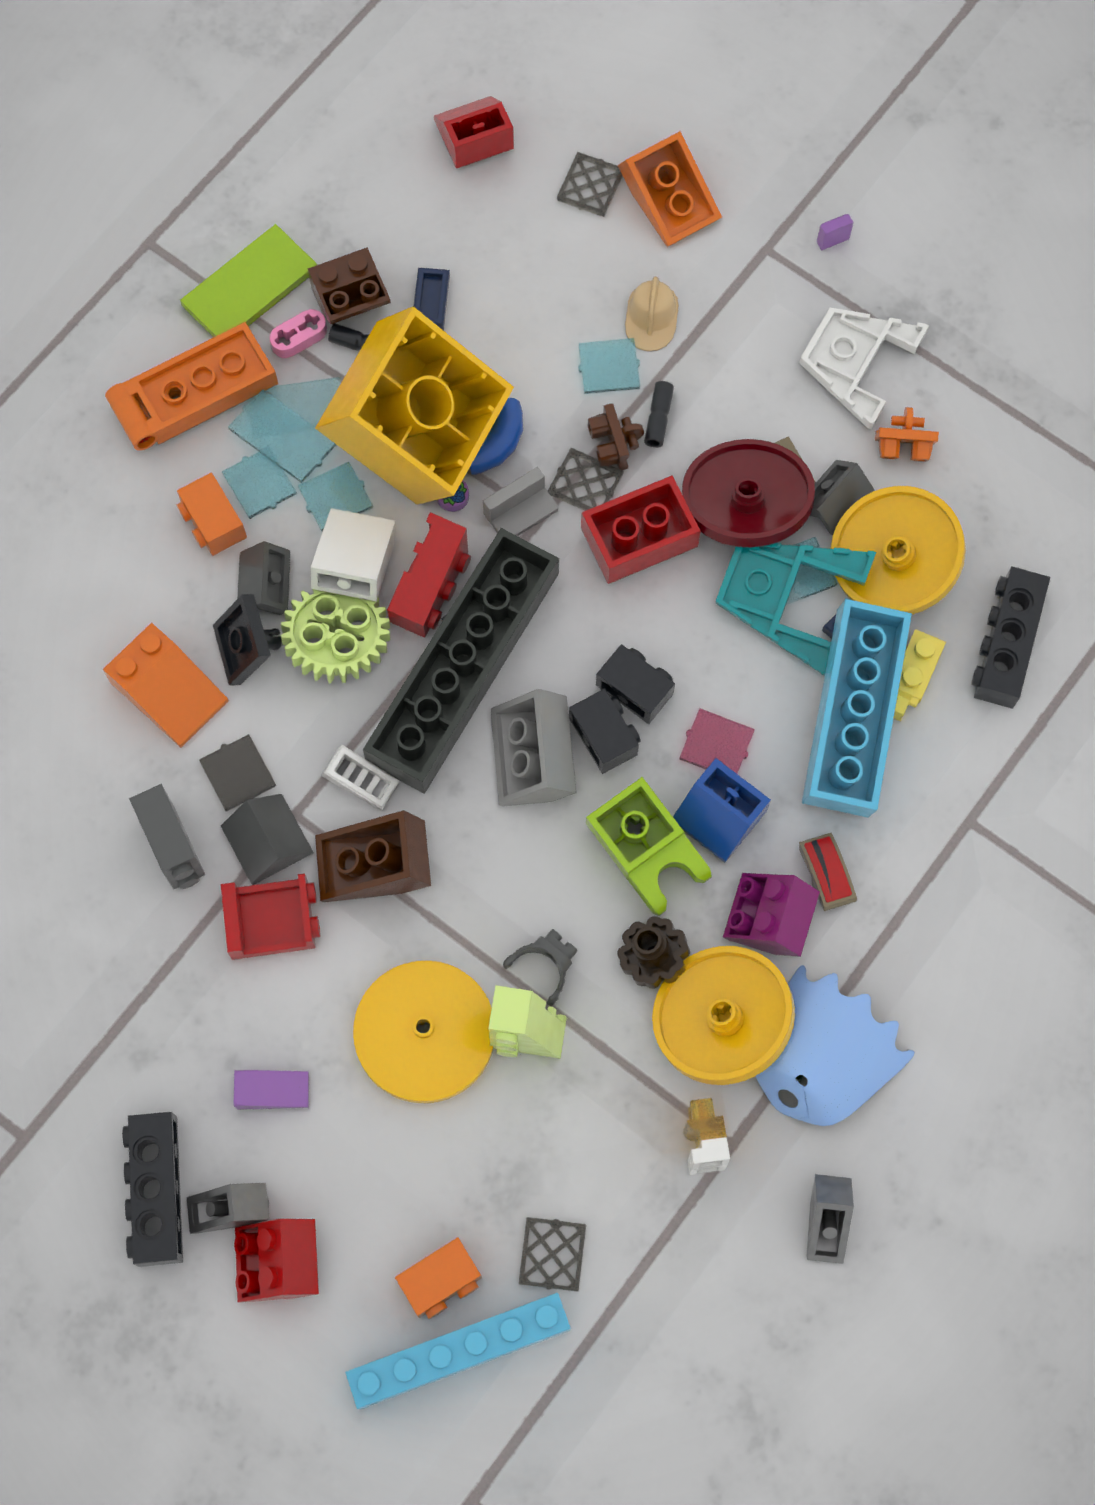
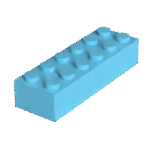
[802,599,912,818]

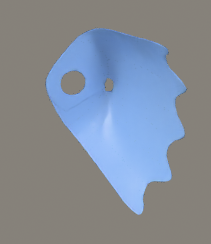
[755,965,914,1126]

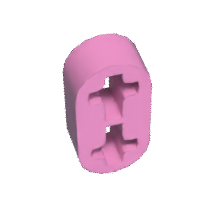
[270,309,327,358]

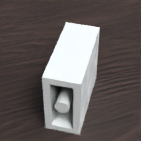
[311,508,395,602]

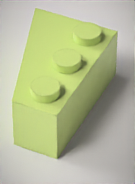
[488,985,567,1059]

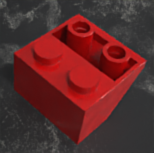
[434,96,514,169]
[234,1218,319,1302]

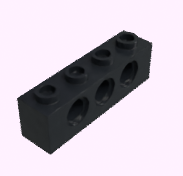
[971,566,1051,709]
[122,1112,183,1267]

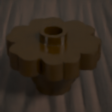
[617,916,690,989]

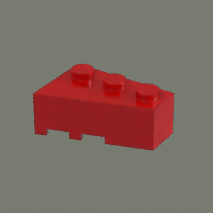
[387,512,471,638]

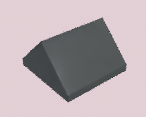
[221,794,314,885]

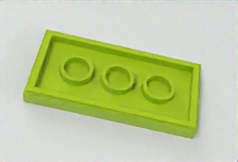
[180,224,317,337]

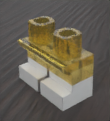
[683,1098,730,1175]

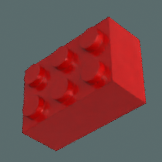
[581,475,701,584]

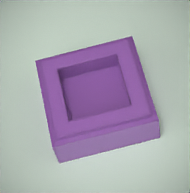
[817,214,854,251]

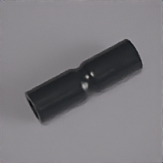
[328,323,369,350]
[644,381,674,448]

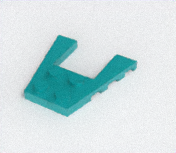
[715,543,876,676]

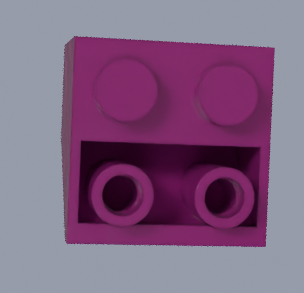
[723,873,820,957]

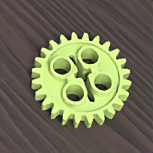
[281,589,390,683]

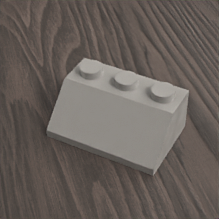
[491,689,576,806]

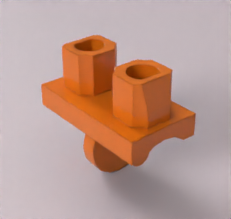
[875,407,939,462]

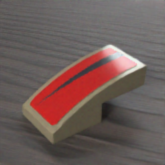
[799,832,857,911]

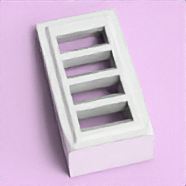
[321,745,399,810]

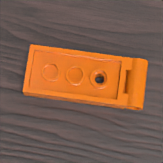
[105,322,278,451]

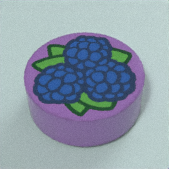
[437,480,469,512]

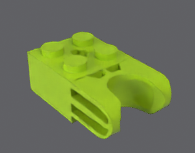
[586,777,712,916]

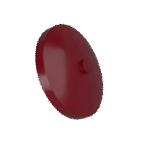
[682,439,815,547]

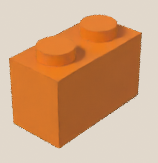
[176,472,247,556]
[395,1237,482,1319]

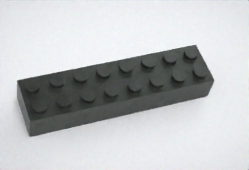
[363,528,559,794]

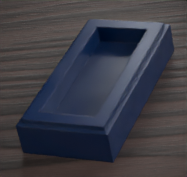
[413,267,450,331]

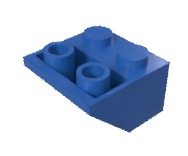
[673,758,771,863]

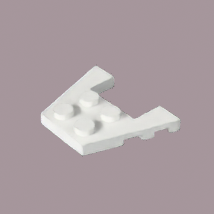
[799,307,929,430]

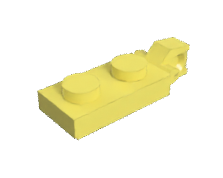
[894,629,946,721]

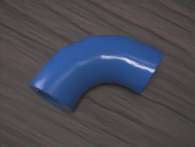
[470,398,523,475]

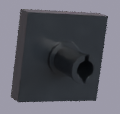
[213,594,282,685]

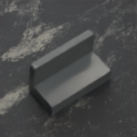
[810,460,875,535]
[237,541,290,615]

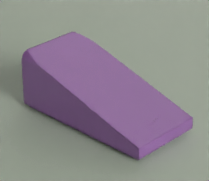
[234,1070,309,1110]

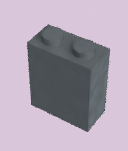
[129,784,205,889]

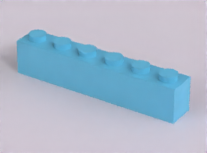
[345,1293,571,1410]

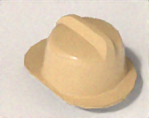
[625,277,679,351]

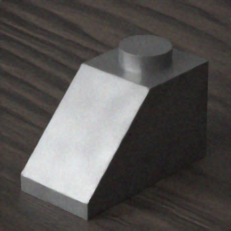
[807,1174,854,1264]
[186,1183,269,1234]

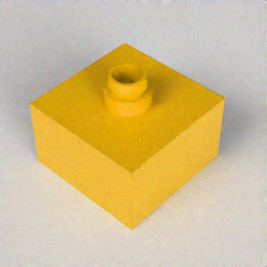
[315,306,514,505]

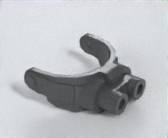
[503,929,578,1006]

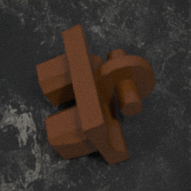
[587,403,644,471]

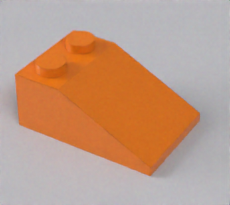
[618,131,722,247]
[103,623,229,748]

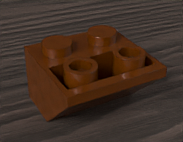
[308,247,391,324]

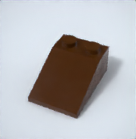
[315,810,431,902]

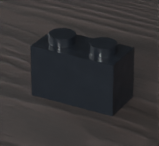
[596,644,675,724]
[569,688,641,774]

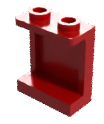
[221,873,321,960]

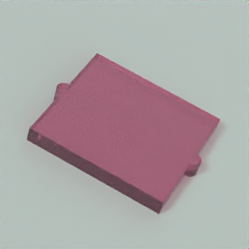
[679,708,755,774]

